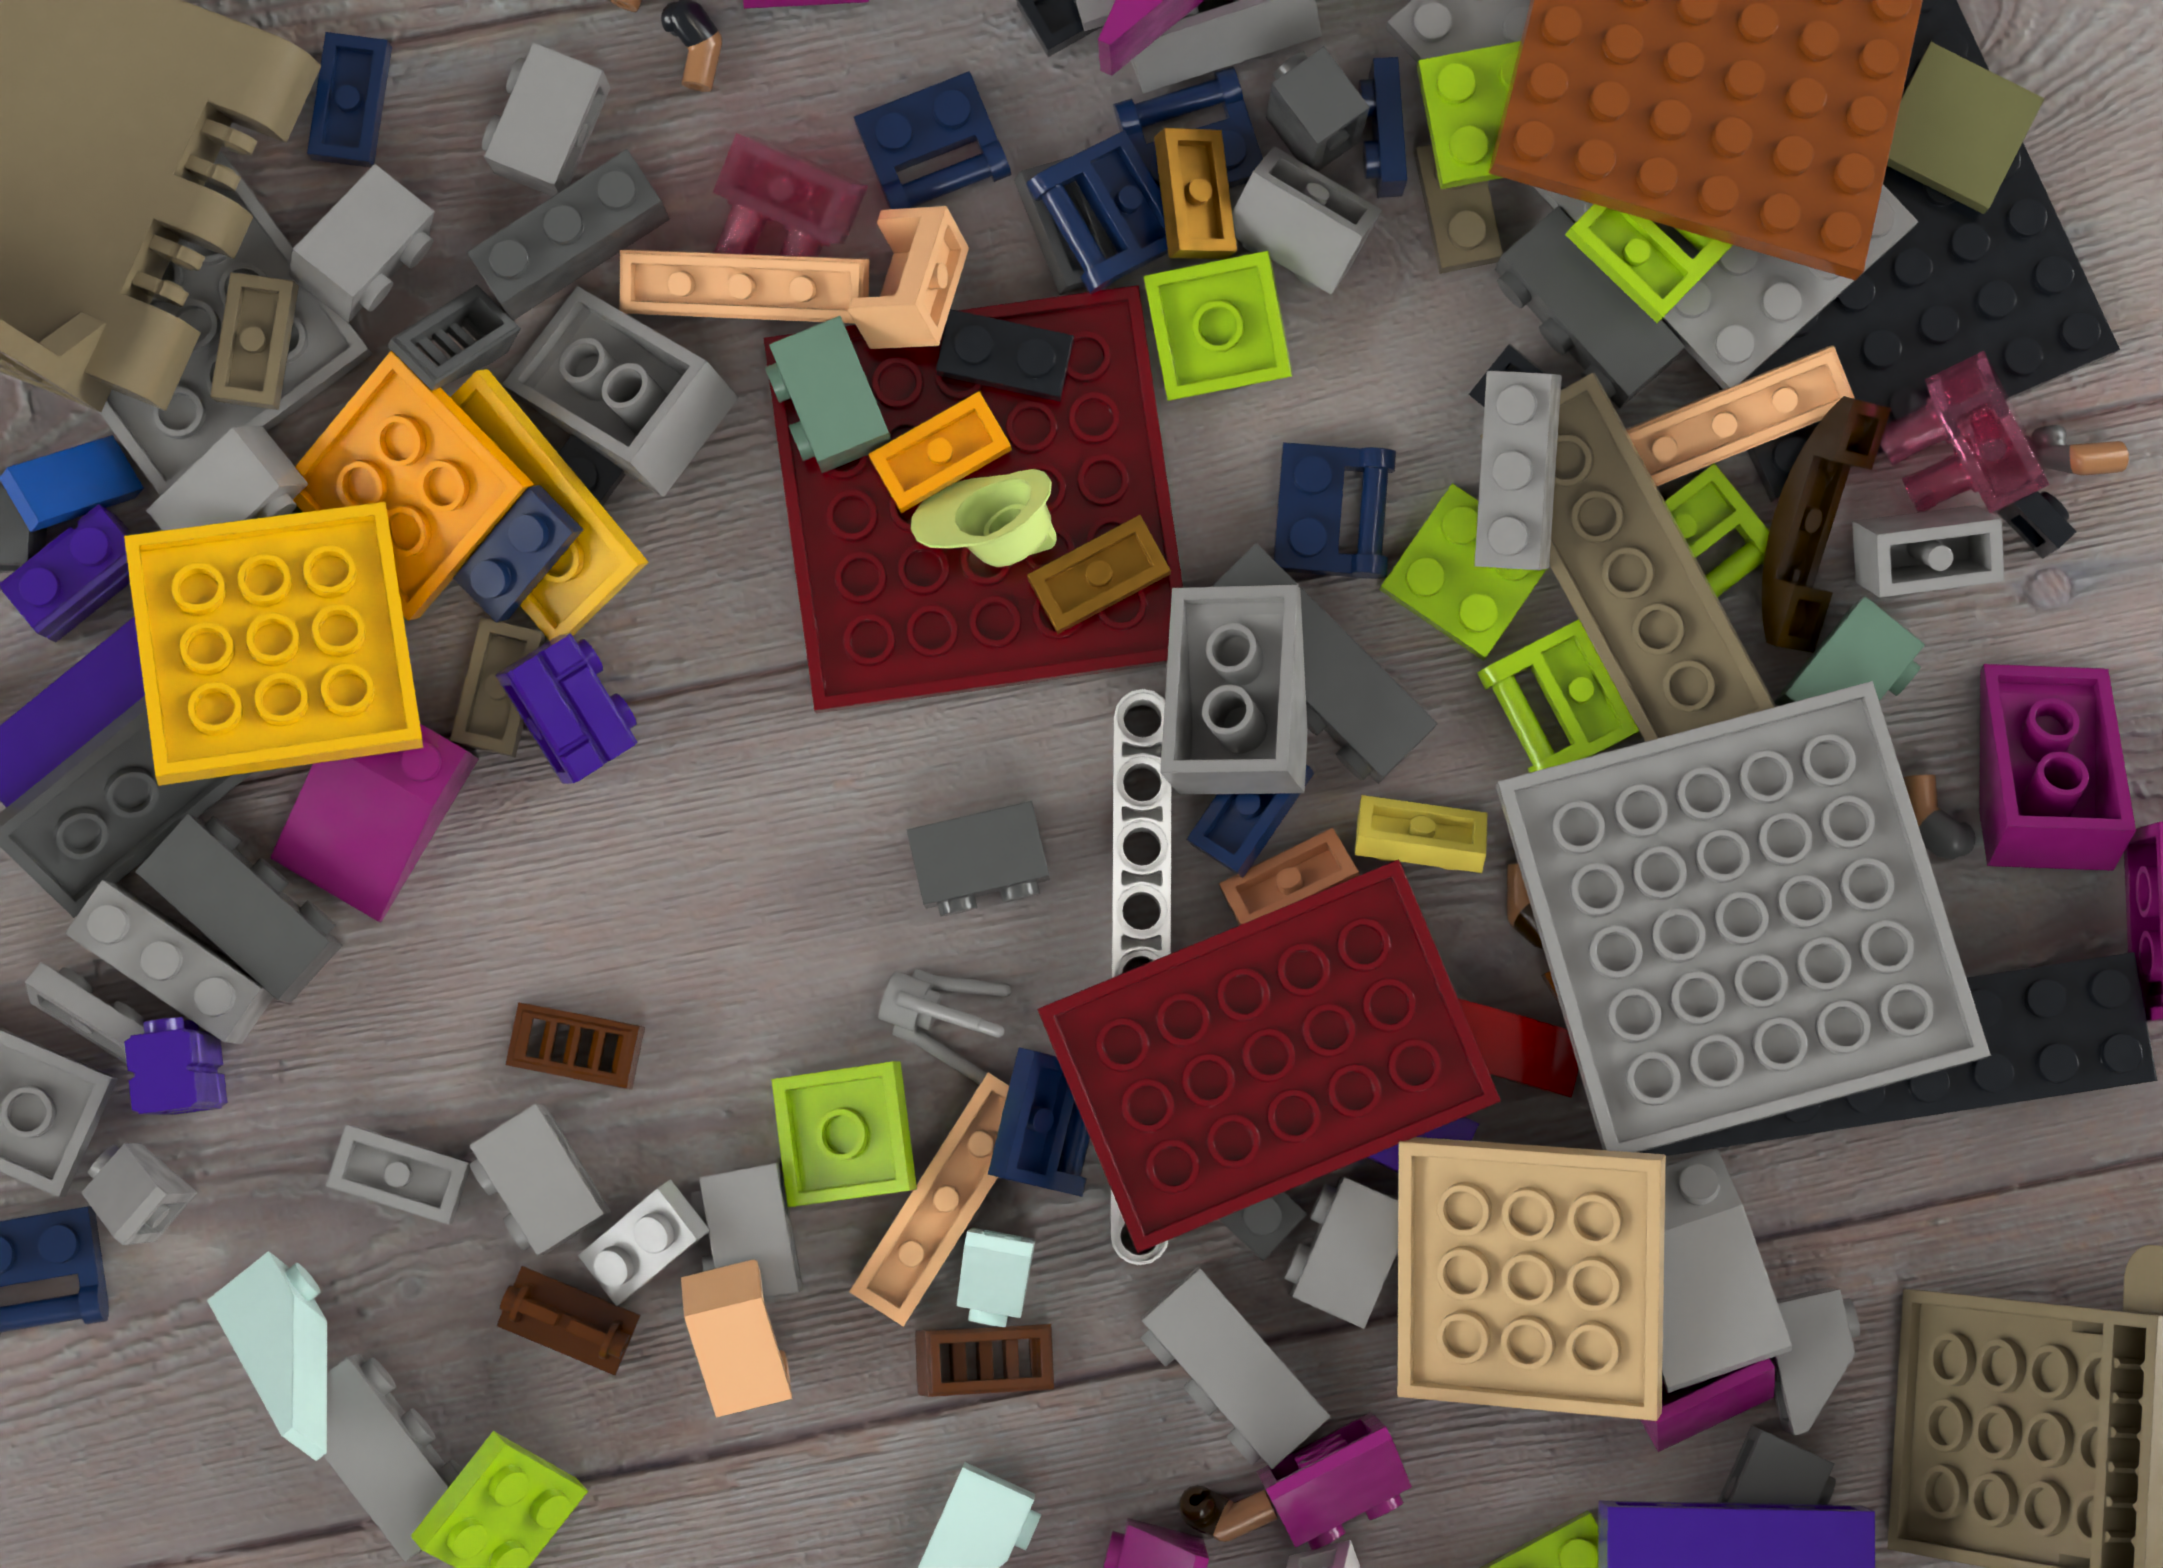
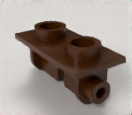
[497,1266,641,1375]

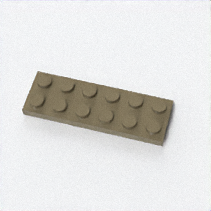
[1480,373,1776,742]

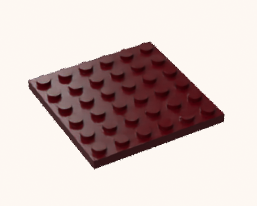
[763,285,1183,714]

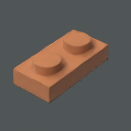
[1218,828,1360,925]

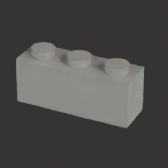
[1131,0,1322,94]
[1474,371,1562,570]
[65,880,274,1044]
[1140,1267,1330,1469]
[323,1353,463,1562]

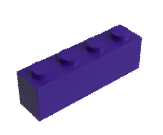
[0,616,145,808]
[1598,1500,1875,1568]

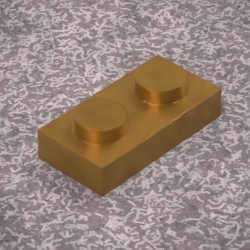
[1154,128,1237,259]
[1027,515,1171,634]

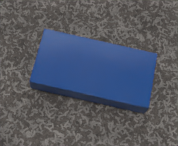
[0,435,144,532]

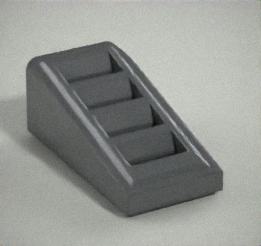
[388,285,521,391]

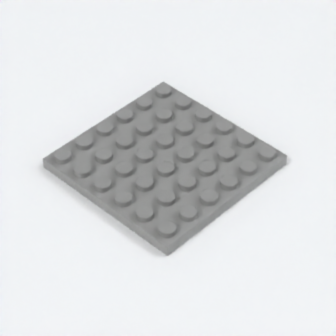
[1496,681,1991,1153]

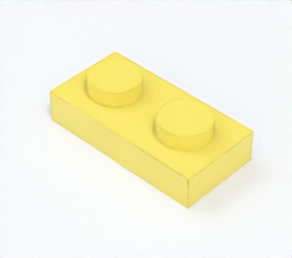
[1355,795,1488,873]

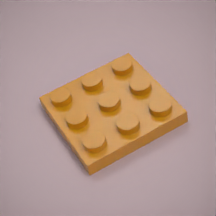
[293,350,534,621]

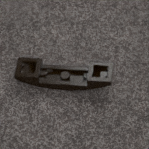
[1761,396,1891,653]

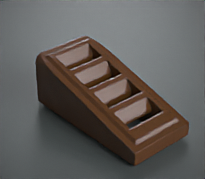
[505,1002,645,1090]
[915,1324,1054,1397]

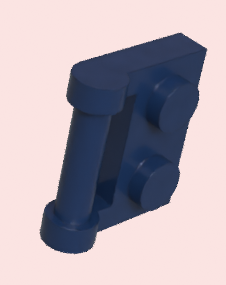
[1113,67,1263,191]
[854,71,1012,209]
[1026,130,1168,294]
[1273,442,1396,579]
[988,1047,1090,1197]
[0,1206,109,1334]

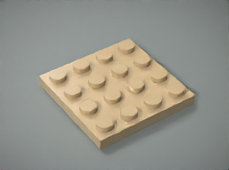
[1397,1137,1666,1421]

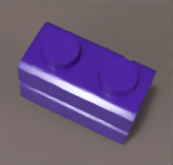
[0,504,132,643]
[495,633,638,784]
[124,1017,228,1115]

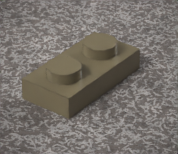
[1414,144,1503,274]
[210,272,299,410]
[450,618,546,758]

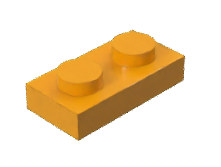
[868,391,1012,513]

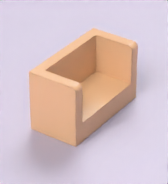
[848,206,969,349]
[681,1260,792,1418]

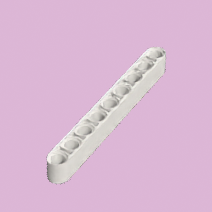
[1110,689,1171,1265]

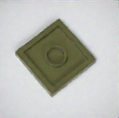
[1887,42,2045,214]

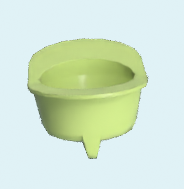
[911,469,1057,567]

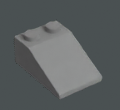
[502,286,739,497]
[1160,585,1308,795]
[1662,1149,1792,1393]

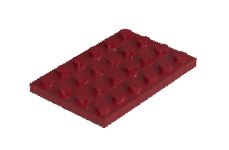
[1037,859,1501,1253]

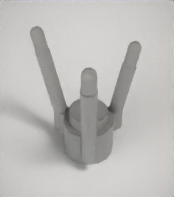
[878,969,1011,1085]

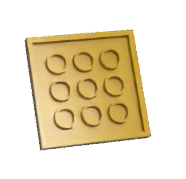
[124,502,423,786]

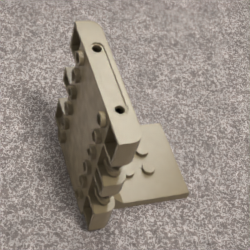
[0,0,321,412]
[1887,1245,2163,1568]

